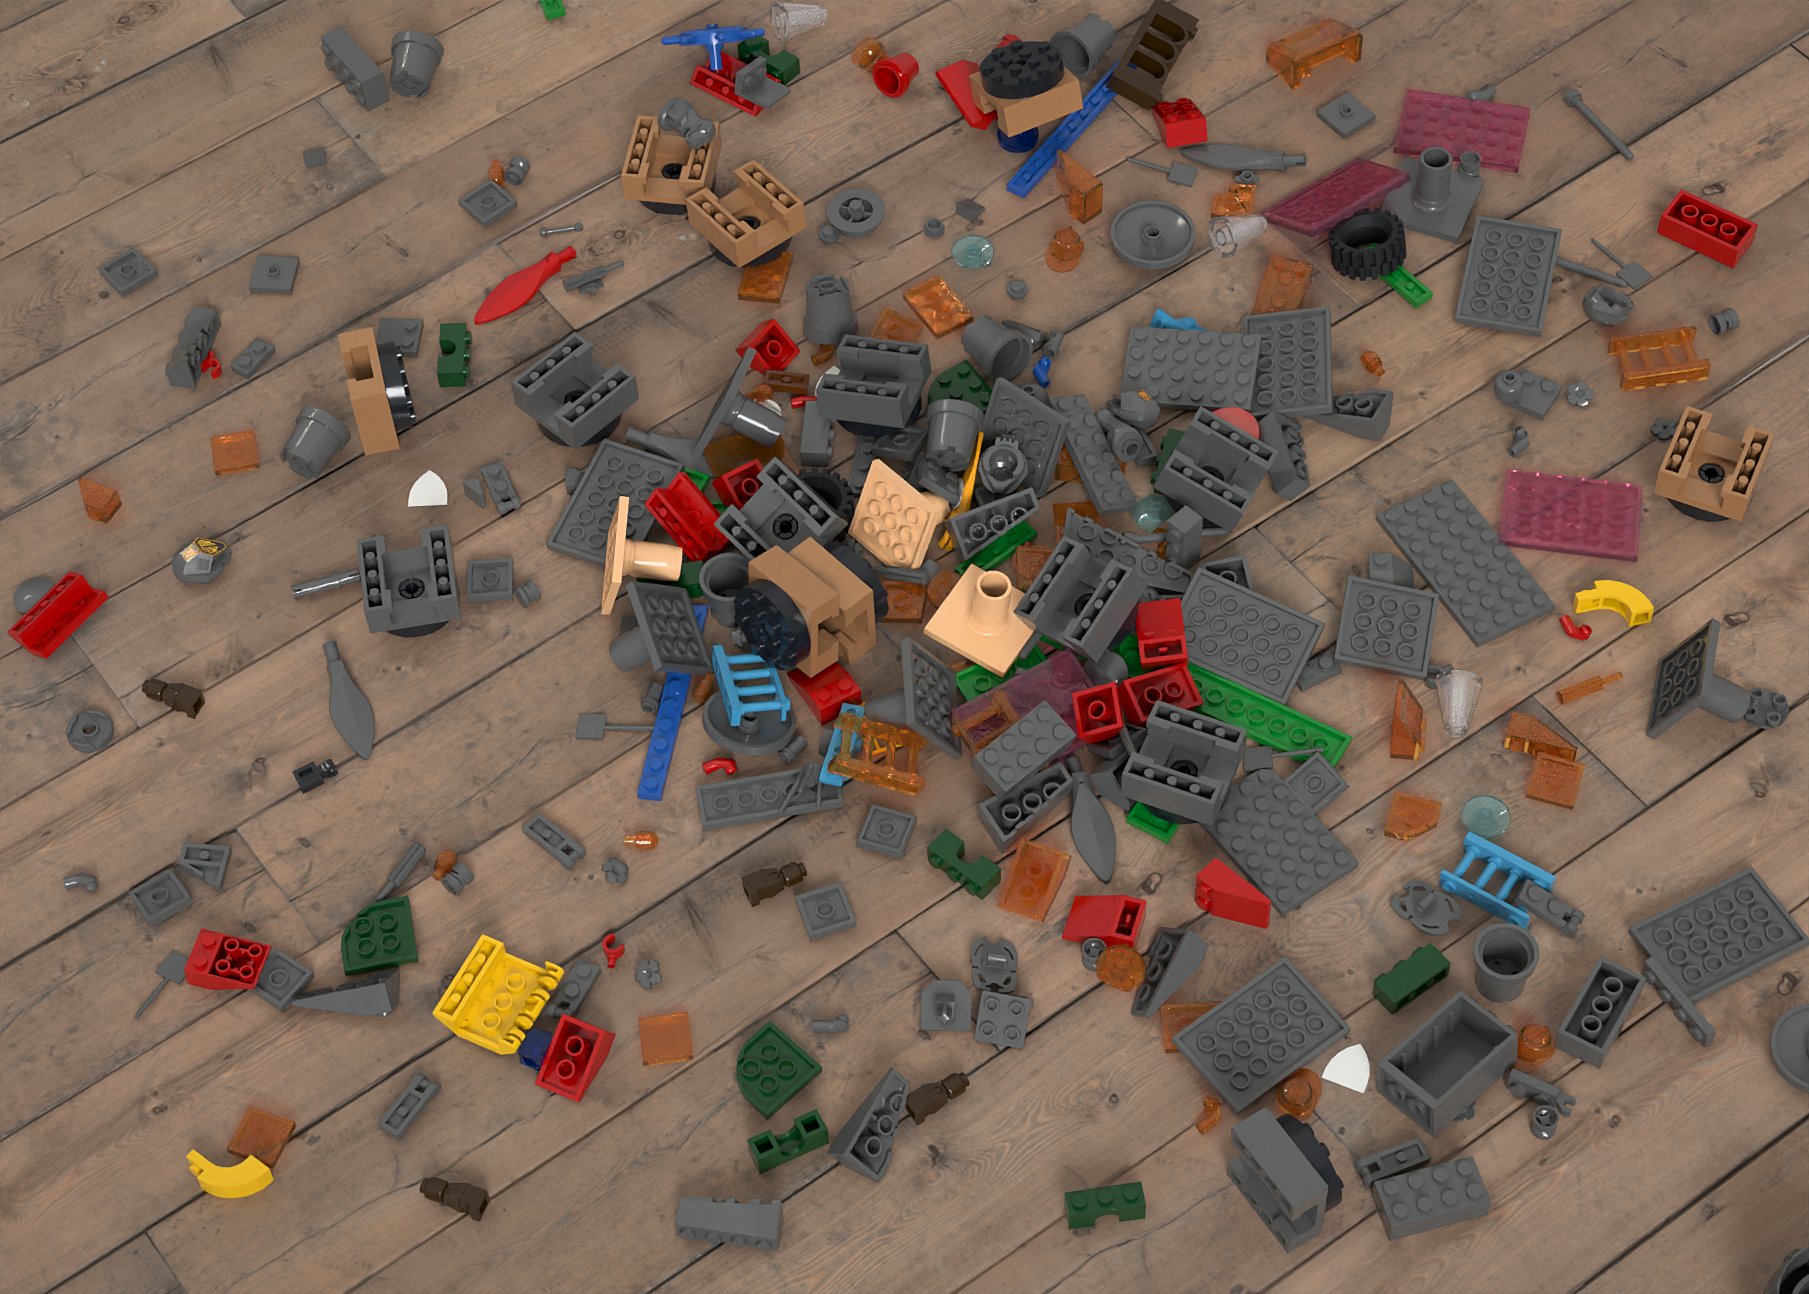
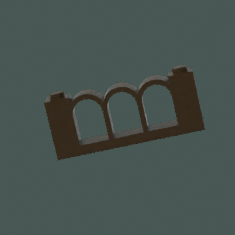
[1106,0,1199,110]

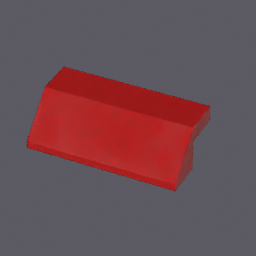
[690,51,781,116]
[935,60,998,130]
[644,472,731,564]
[7,571,109,659]

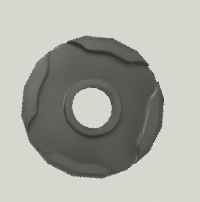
[66,710,115,753]

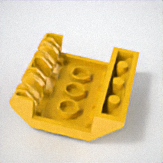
[433,934,564,1055]

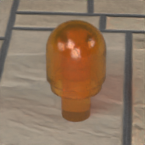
[488,160,505,186]
[1360,351,1385,376]
[744,384,773,402]
[692,672,714,703]
[625,831,659,850]
[433,850,457,881]

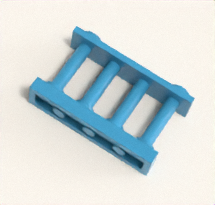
[711,645,790,726]
[1439,831,1556,930]

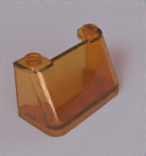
[1266,19,1363,90]

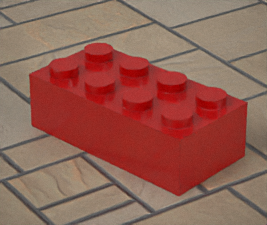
[1657,189,1758,269]

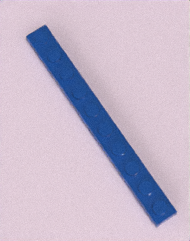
[1007,59,1137,198]
[637,604,708,801]

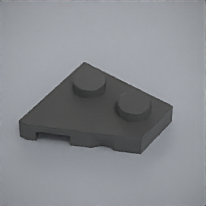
[178,842,232,891]

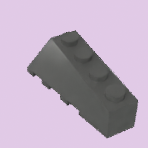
[165,307,221,389]
[1258,411,1310,501]
[675,1196,784,1252]

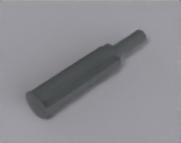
[562,260,624,292]
[871,565,929,585]
[376,842,426,902]

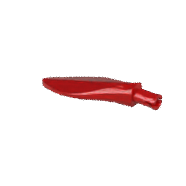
[474,246,577,325]

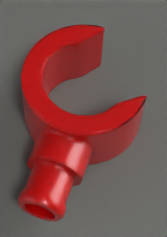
[201,351,222,379]
[602,934,625,968]

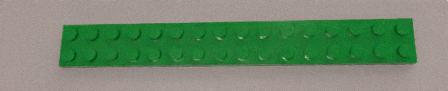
[1020,585,1352,769]

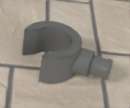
[1425,664,1454,689]

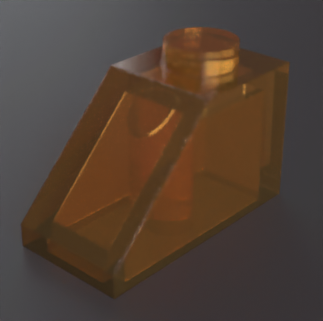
[78,477,122,524]

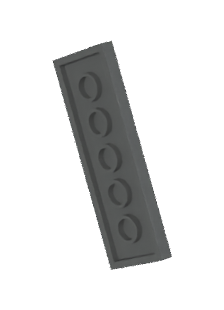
[1045,394,1139,515]
[695,765,844,831]

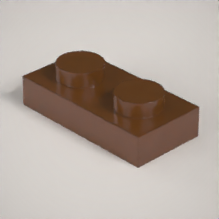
[763,369,810,395]

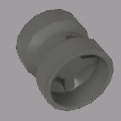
[1458,151,1481,177]
[504,156,530,186]
[1709,308,1740,335]
[441,862,475,896]
[1082,938,1107,971]
[1530,1105,1559,1140]

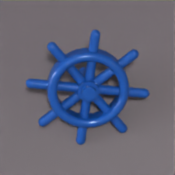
[661,24,765,70]

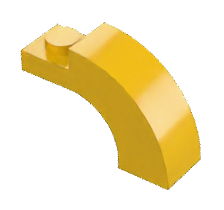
[1572,580,1654,626]
[186,1149,274,1198]

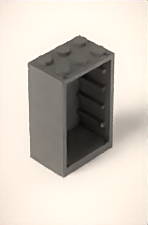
[1377,990,1518,1137]

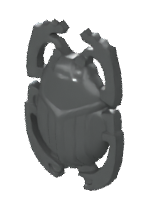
[1391,879,1461,936]
[970,937,1018,994]

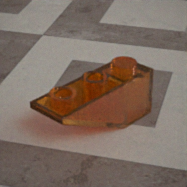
[1504,712,1578,764]

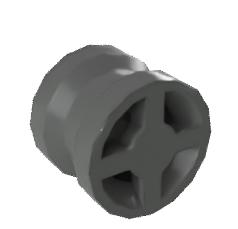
[513,579,541,608]

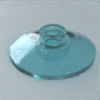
[952,235,994,269]
[1133,496,1176,533]
[1462,795,1511,838]

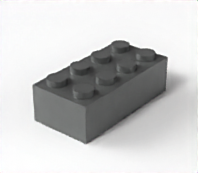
[321,26,389,112]
[970,700,1076,802]
[1554,956,1647,1069]
[1372,1156,1491,1241]

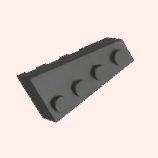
[944,487,1040,563]
[977,762,1073,854]

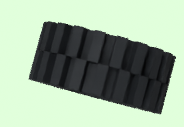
[1328,208,1407,281]
[786,467,854,542]

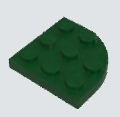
[928,360,992,416]
[341,895,419,976]
[736,1021,822,1120]

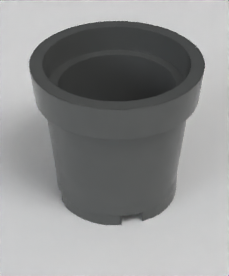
[1050,14,1115,79]
[389,31,444,98]
[803,274,859,345]
[961,315,1033,383]
[926,399,984,472]
[279,406,351,479]
[699,553,750,628]
[1473,923,1539,1003]

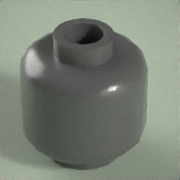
[1494,370,1524,403]

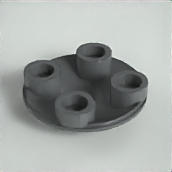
[13,578,55,614]
[1083,651,1129,689]
[1743,688,1789,729]

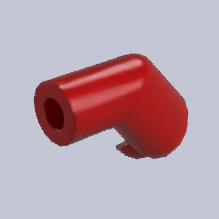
[790,395,817,409]
[1559,615,1592,641]
[702,757,737,775]

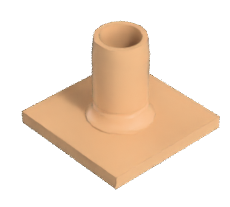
[848,459,950,584]
[601,496,682,615]
[924,564,1034,678]

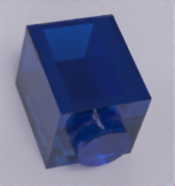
[518,1028,553,1071]

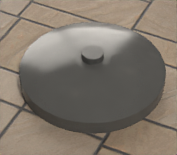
[1110,200,1196,269]
[702,686,796,755]
[1769,1003,1809,1094]

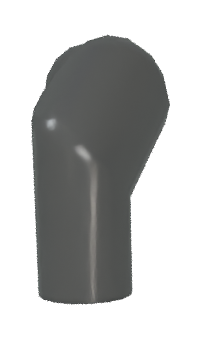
[1466,85,1496,105]
[1507,426,1529,457]
[63,873,98,892]
[812,1014,849,1033]

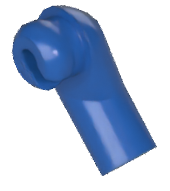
[1033,357,1052,388]

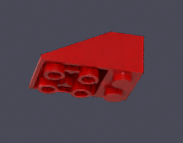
[1151,98,1208,148]
[1136,598,1189,671]
[1062,895,1147,957]
[184,928,272,990]

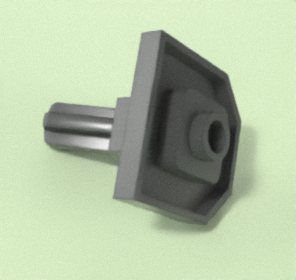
[921,980,971,1031]

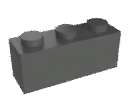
[800,401,837,467]
[1165,505,1203,570]

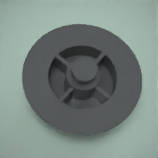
[827,188,886,239]

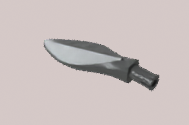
[1181,144,1307,172]
[625,426,744,479]
[322,641,374,760]
[1066,756,1116,884]

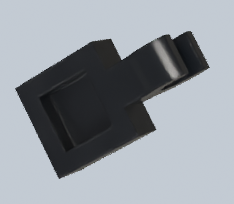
[292,759,338,794]

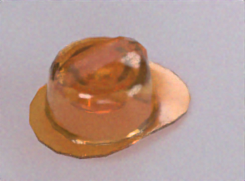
[851,38,889,73]
[1045,226,1084,273]
[1509,1024,1556,1073]
[1274,1068,1323,1121]

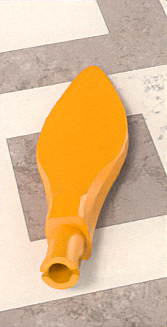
[939,431,984,551]

